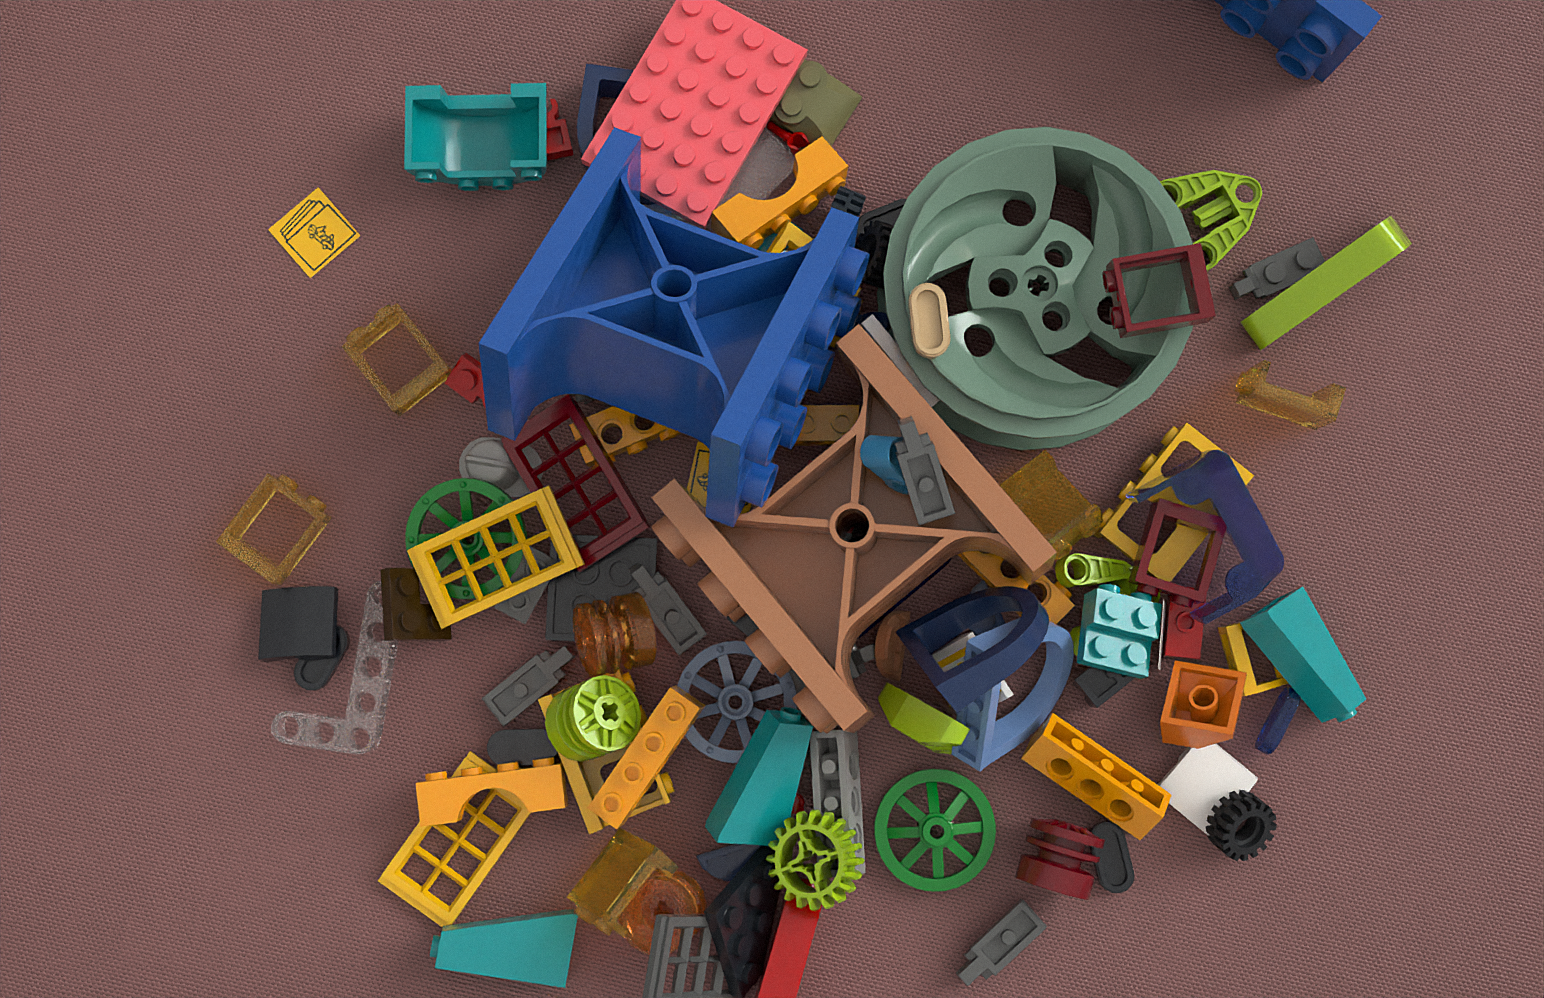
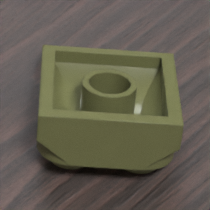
[769,59,862,147]

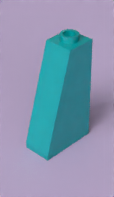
[1240,586,1366,723]
[705,707,813,846]
[430,909,578,988]

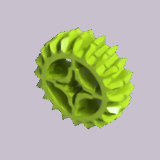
[765,809,865,911]

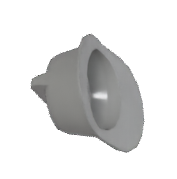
[459,437,543,497]

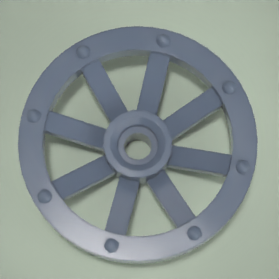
[677,641,796,763]

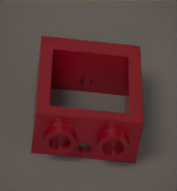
[1102,243,1216,338]
[1128,498,1229,608]

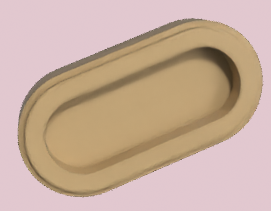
[908,283,950,359]

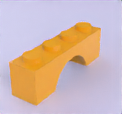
[711,136,848,249]
[416,757,569,827]

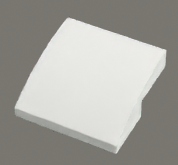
[1157,744,1258,835]

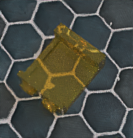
[1235,360,1346,430]
[999,449,1103,560]
[567,828,679,938]

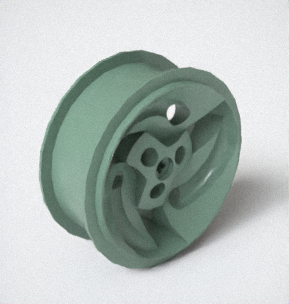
[877,127,1193,451]

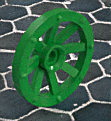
[405,478,527,599]
[874,768,996,892]

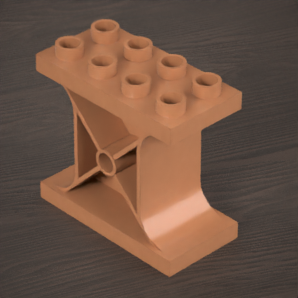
[651,324,1057,734]

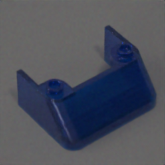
[1126,450,1284,625]

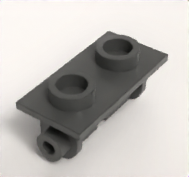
[494,546,559,624]

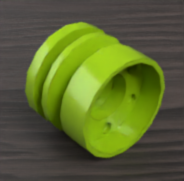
[545,675,641,762]

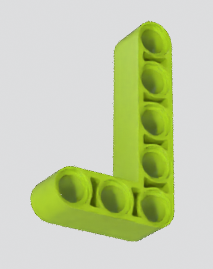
[1240,216,1412,350]

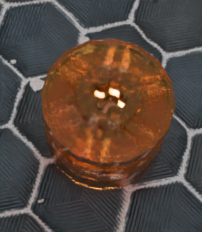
[573,591,657,677]
[618,869,707,955]

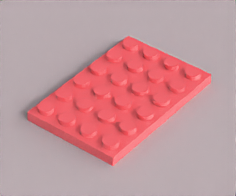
[581,0,808,230]

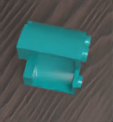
[404,83,547,191]

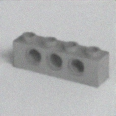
[810,730,866,877]

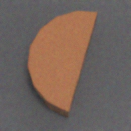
[875,610,910,681]

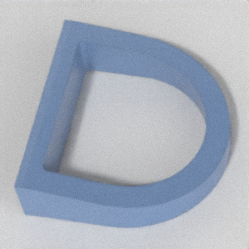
[951,618,1074,771]

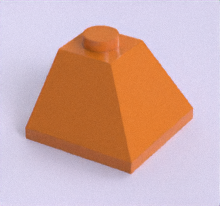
[1160,660,1247,749]

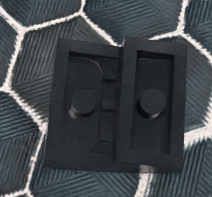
[258,586,338,662]

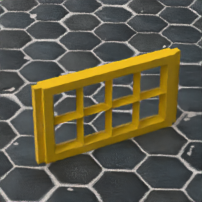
[407,485,585,629]
[378,751,532,927]

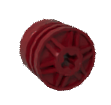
[1015,817,1105,900]

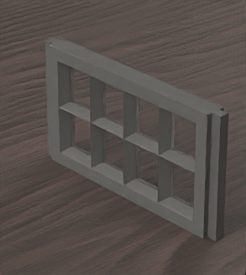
[642,914,746,998]

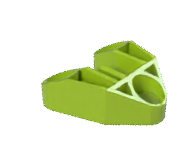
[1160,170,1262,272]
[1055,553,1160,656]
[877,682,970,754]

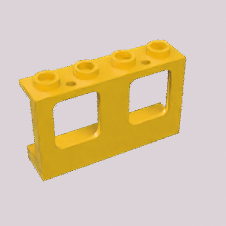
[1094,423,1254,582]
[538,668,675,834]

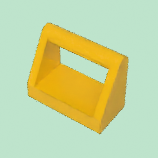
[1218,621,1288,696]

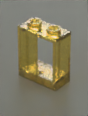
[341,303,452,416]
[216,473,332,585]

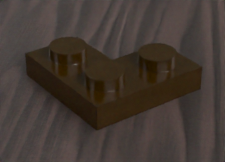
[380,568,452,641]

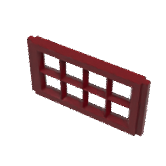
[500,394,650,572]

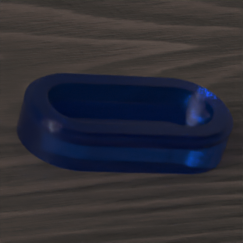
[1255,686,1301,755]

